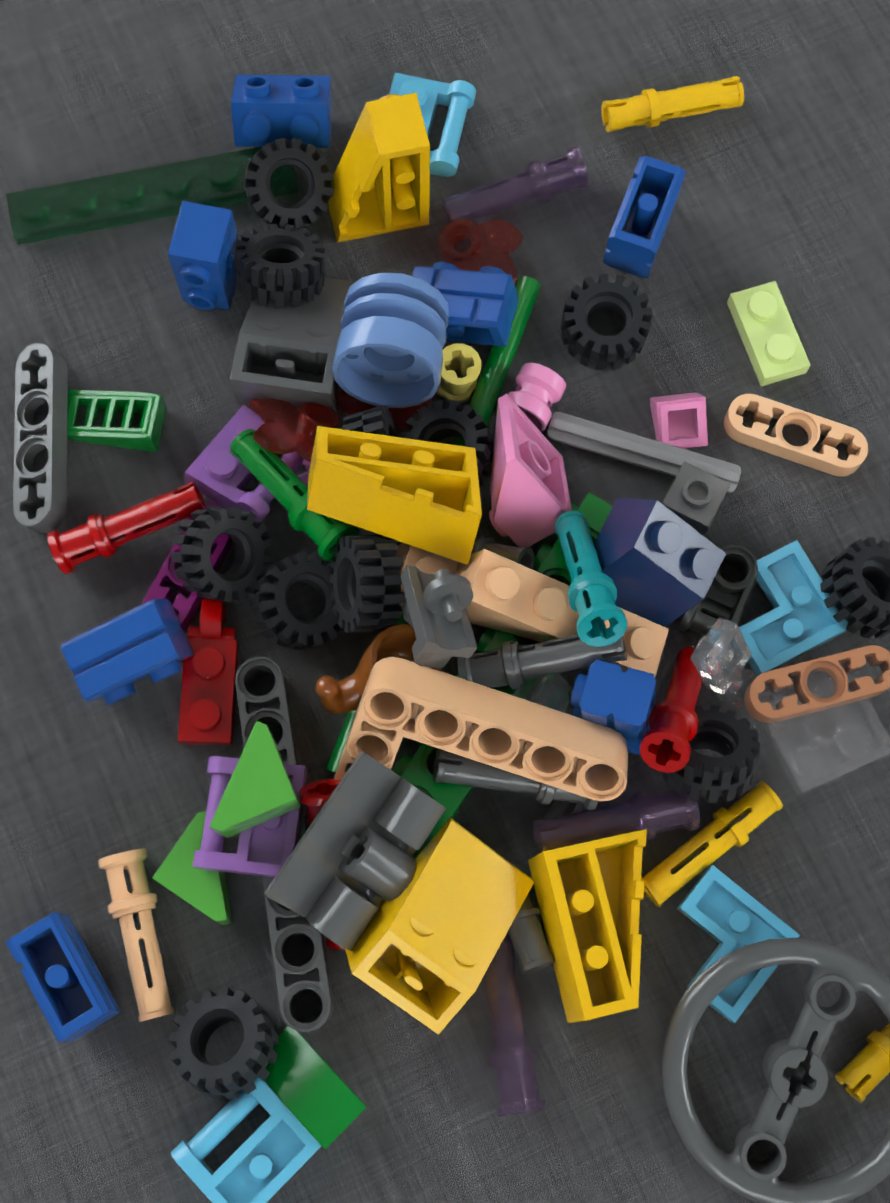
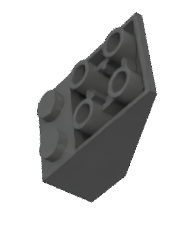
[230,277,355,418]

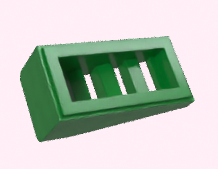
[67,390,167,453]

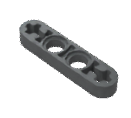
[13,343,68,533]

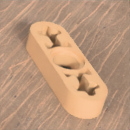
[724,394,868,477]

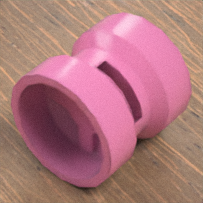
[507,363,566,432]

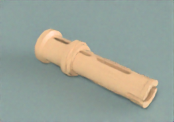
[98,848,174,1022]

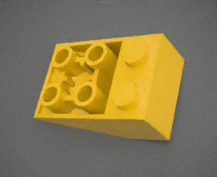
[345,817,534,1035]

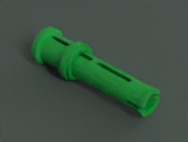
[230,429,359,561]

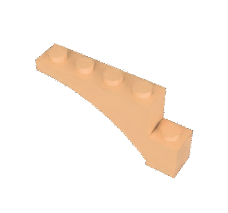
[396,543,669,678]

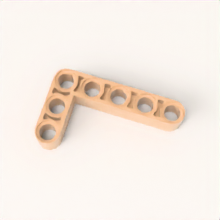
[334,657,628,801]

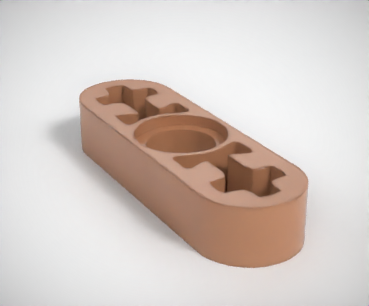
[744,645,890,723]

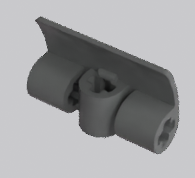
[265,752,447,951]

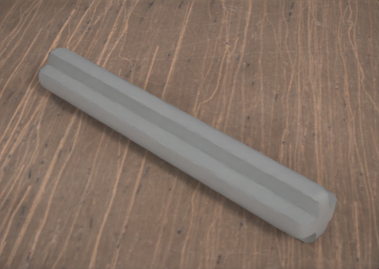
[547,412,741,493]

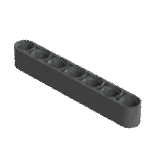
[235,656,334,1032]

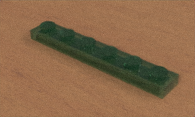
[6,147,298,245]

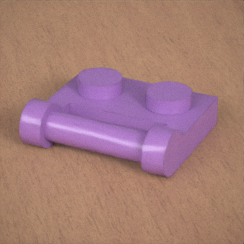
[185,405,314,522]
[192,756,307,877]

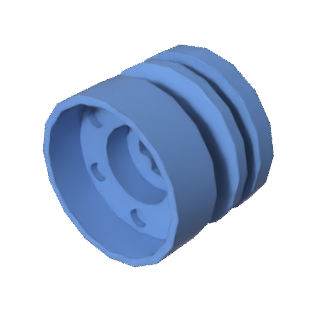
[332,273,449,408]

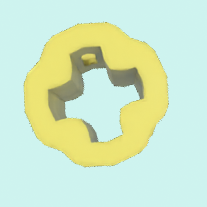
[436,343,481,403]

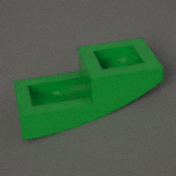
[265,1026,367,1150]

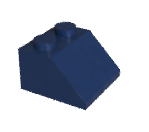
[594,497,726,627]

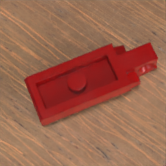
[178,599,239,746]

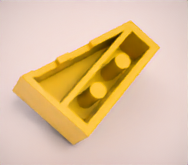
[328,93,430,243]
[307,426,482,565]
[528,829,647,1023]

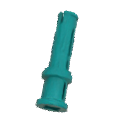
[555,510,627,647]

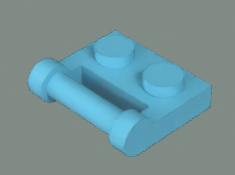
[390,73,476,177]
[171,1077,321,1203]

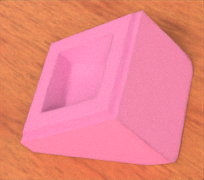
[650,393,708,449]

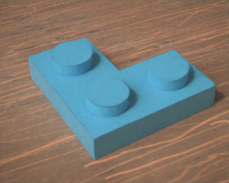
[733,540,848,676]
[677,865,800,1023]

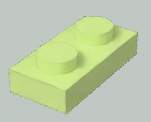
[727,281,811,387]

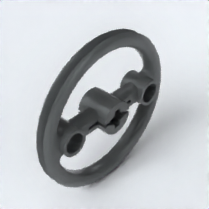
[662,938,890,1203]

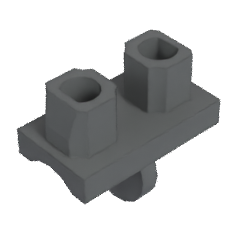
[400,565,477,668]

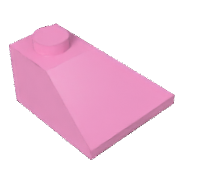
[489,394,572,547]

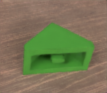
[209,721,301,838]
[152,811,233,925]

